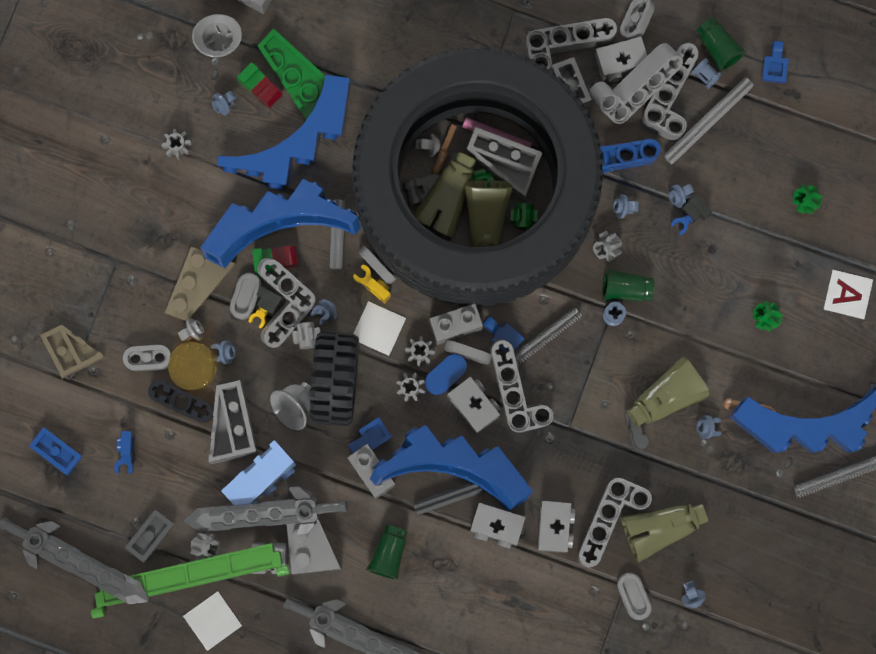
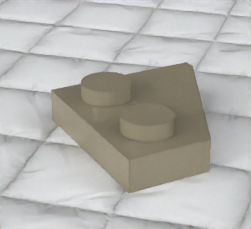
[40,325,104,379]

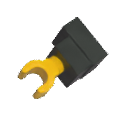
[248,286,284,328]

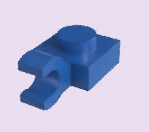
[761,41,789,84]
[483,317,524,353]
[349,417,392,453]
[114,431,134,474]

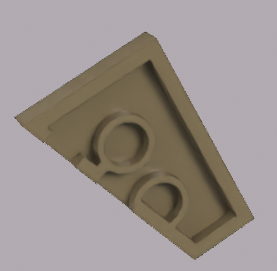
[165,247,236,321]

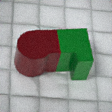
[237,62,283,109]
[252,246,299,274]

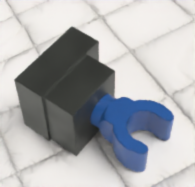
[671,195,712,236]

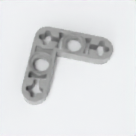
[257,258,315,348]

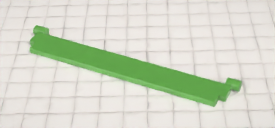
[91,543,291,619]

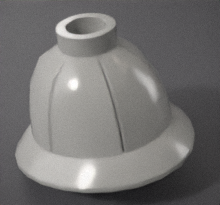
[192,14,242,57]
[270,382,311,430]

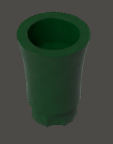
[696,17,746,72]
[602,268,655,302]
[366,525,408,580]

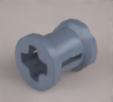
[692,58,723,89]
[603,302,626,326]

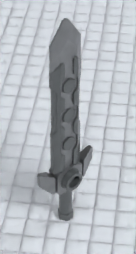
[184,486,349,535]
[0,517,149,604]
[283,596,420,654]

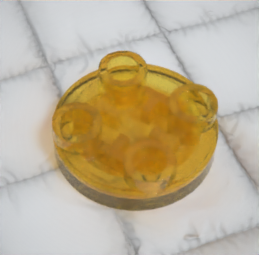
[168,342,217,390]

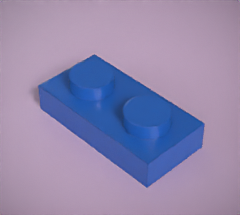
[29,427,83,476]

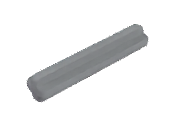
[329,199,345,270]

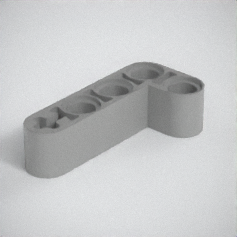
[525,18,617,70]
[589,43,683,124]
[642,43,698,141]
[490,339,553,432]
[577,478,652,568]

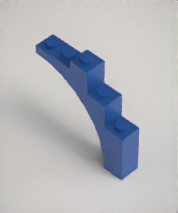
[217,75,351,190]
[200,179,361,269]
[728,385,876,453]
[370,425,533,512]

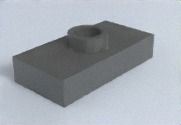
[125,509,175,563]

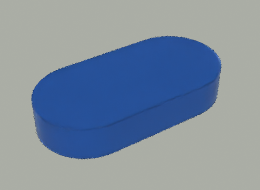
[425,354,467,395]

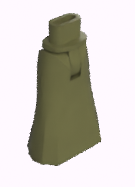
[413,151,476,237]
[464,180,513,247]
[627,357,709,427]
[621,504,708,563]

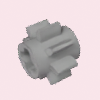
[161,129,192,160]
[593,231,622,262]
[292,322,321,349]
[405,336,435,367]
[396,373,426,402]
[190,532,220,560]

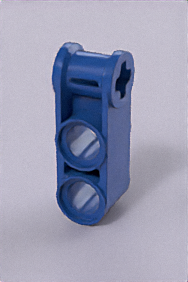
[600,139,661,173]

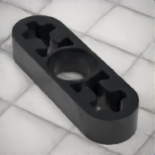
[148,380,214,423]

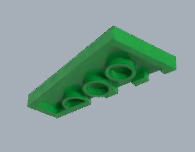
[258,28,326,120]

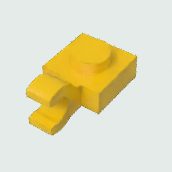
[353,265,391,304]

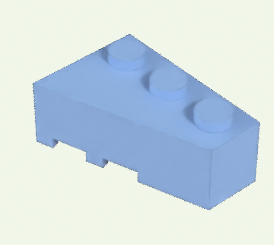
[222,440,297,505]

